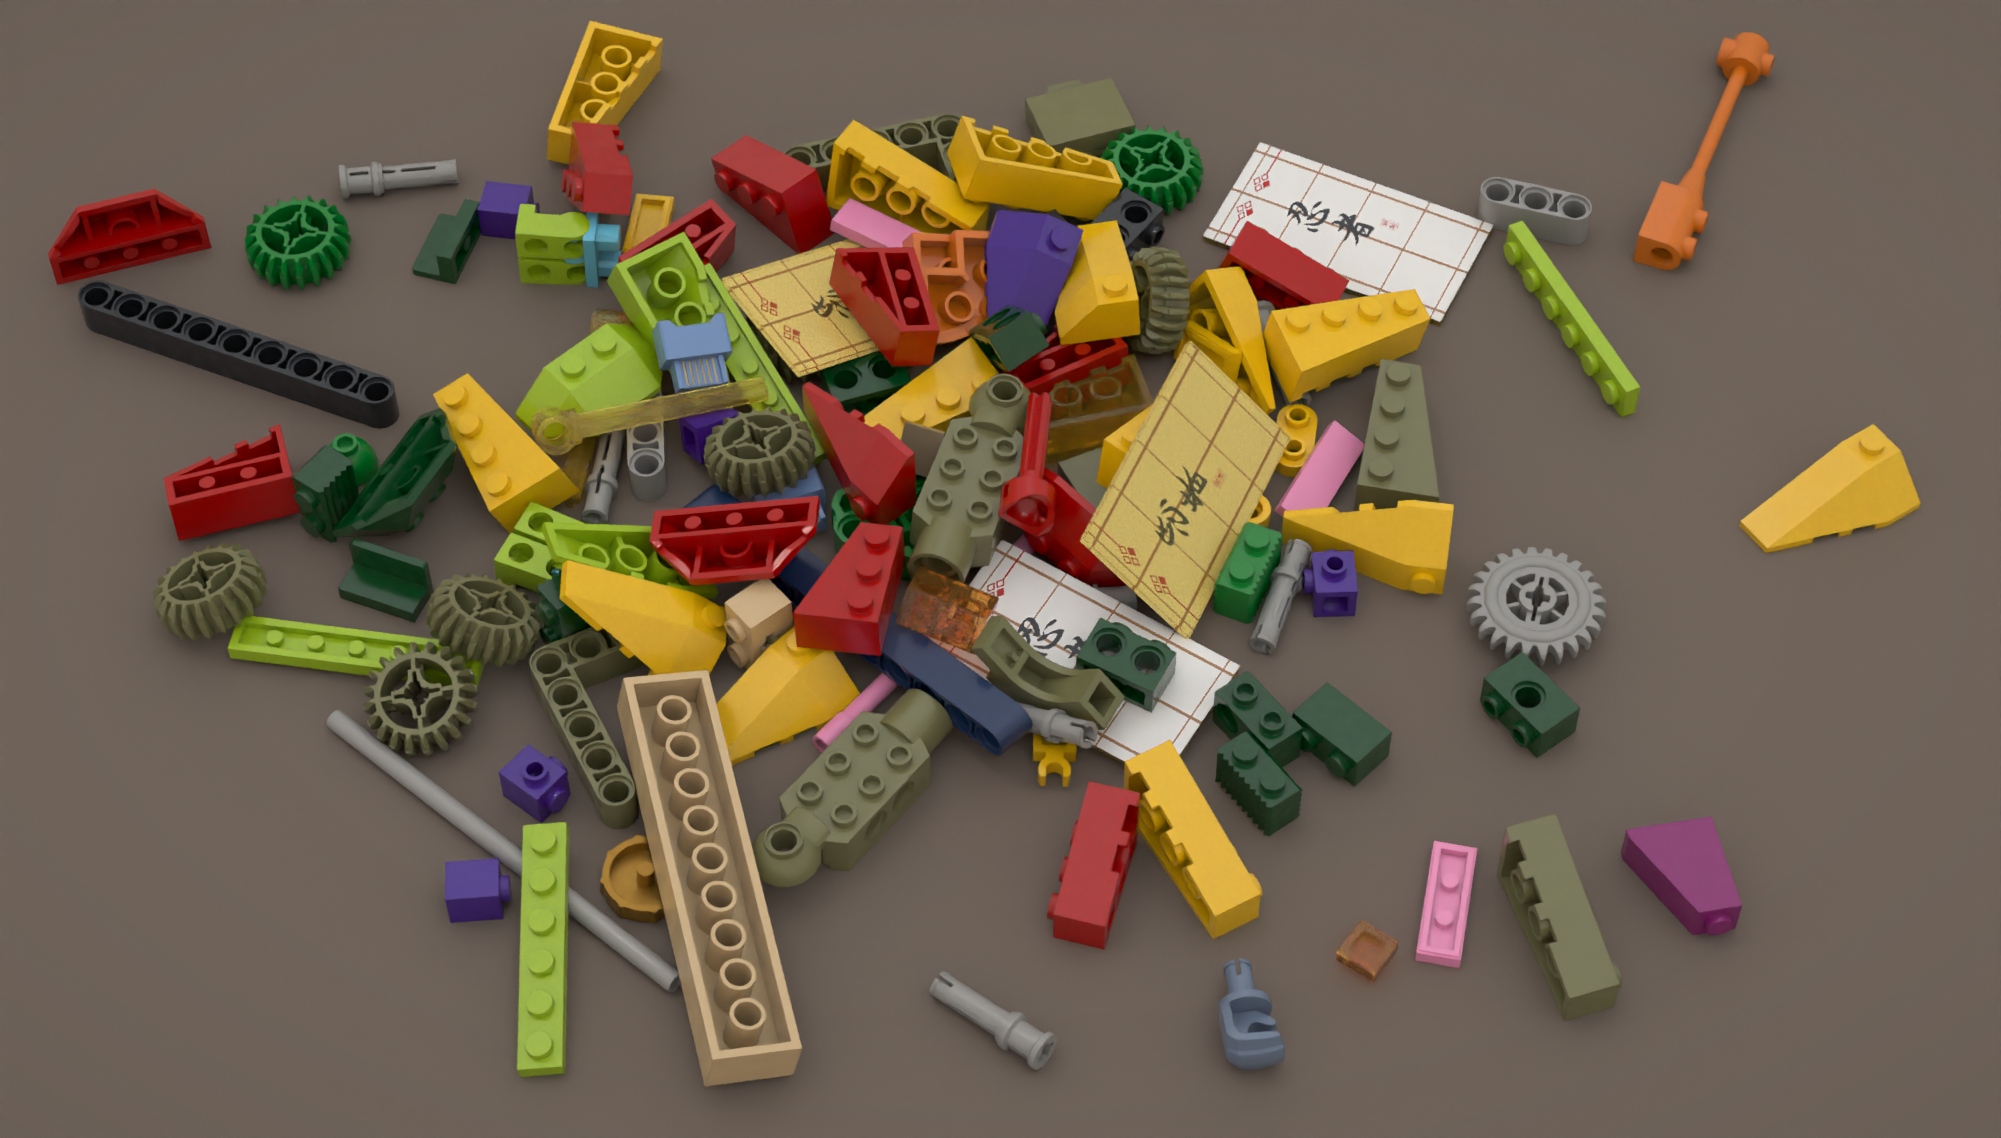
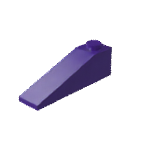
[984,210,1083,374]

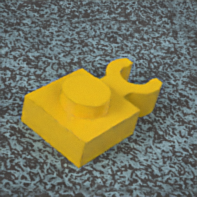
[1033,733,1076,787]

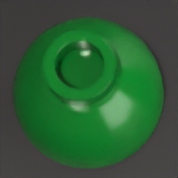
[328,433,379,486]

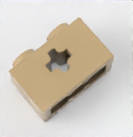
[724,579,794,670]

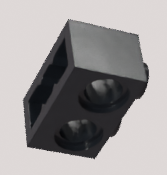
[1091,188,1165,262]

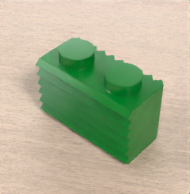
[1212,522,1282,624]

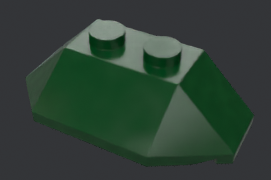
[331,408,457,537]

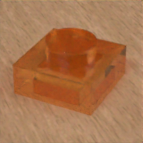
[1336,920,1399,982]

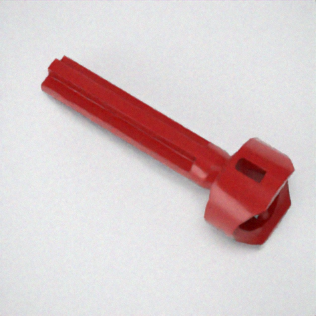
[998,392,1057,537]

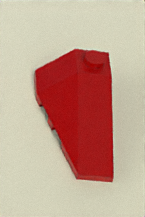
[802,382,916,525]

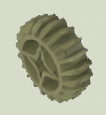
[1126,247,1191,355]
[704,407,816,500]
[152,542,267,641]
[426,572,541,667]
[362,641,479,757]

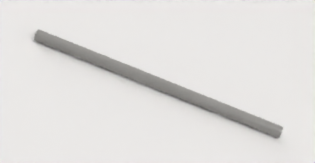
[326,710,681,993]

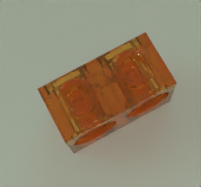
[896,567,999,655]

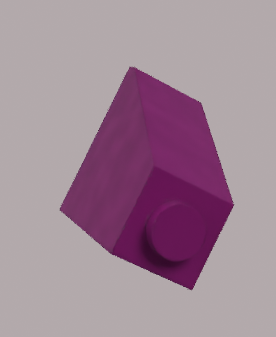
[1621,816,1742,935]

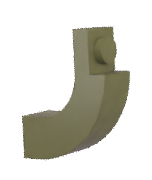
[971,615,1125,730]

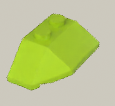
[515,323,663,443]

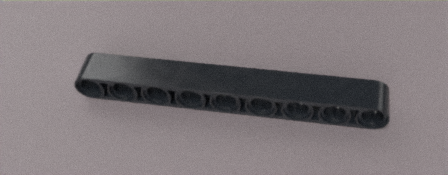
[78,280,400,429]

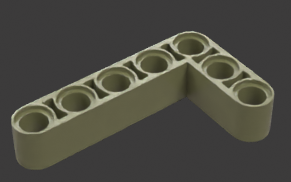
[784,113,961,192]
[529,627,644,829]

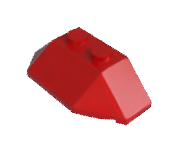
[48,188,212,285]
[1023,467,1126,587]
[649,496,820,585]

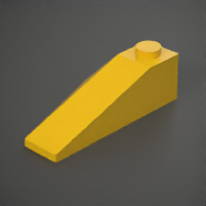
[1281,500,1454,594]

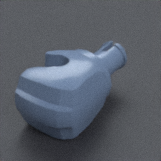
[1218,958,1285,1070]

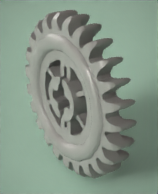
[1467,547,1606,667]

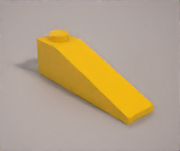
[1055,220,1140,345]
[1186,266,1276,419]
[1739,424,1920,553]
[559,560,727,675]
[717,627,860,765]

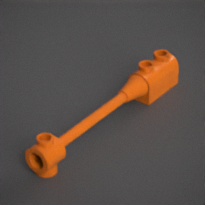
[1633,32,1775,270]

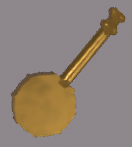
[600,835,666,924]

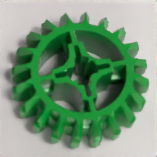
[1101,124,1203,217]
[244,195,352,291]

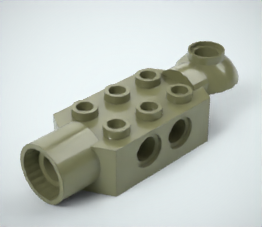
[907,374,1031,593]
[752,688,953,887]

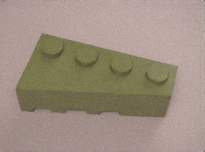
[1354,359,1439,511]
[1497,814,1622,1021]

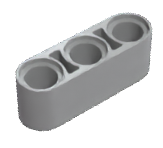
[1477,177,1592,246]
[626,391,668,502]

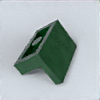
[412,199,481,284]
[338,538,434,623]

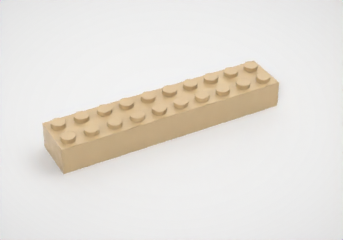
[617,670,802,1086]

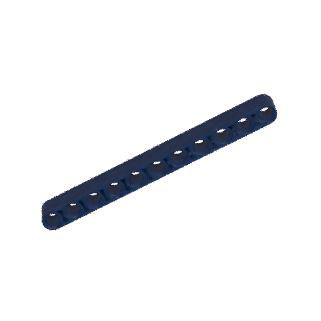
[683,484,1033,756]

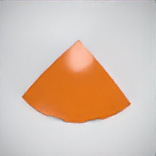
[902,230,990,346]

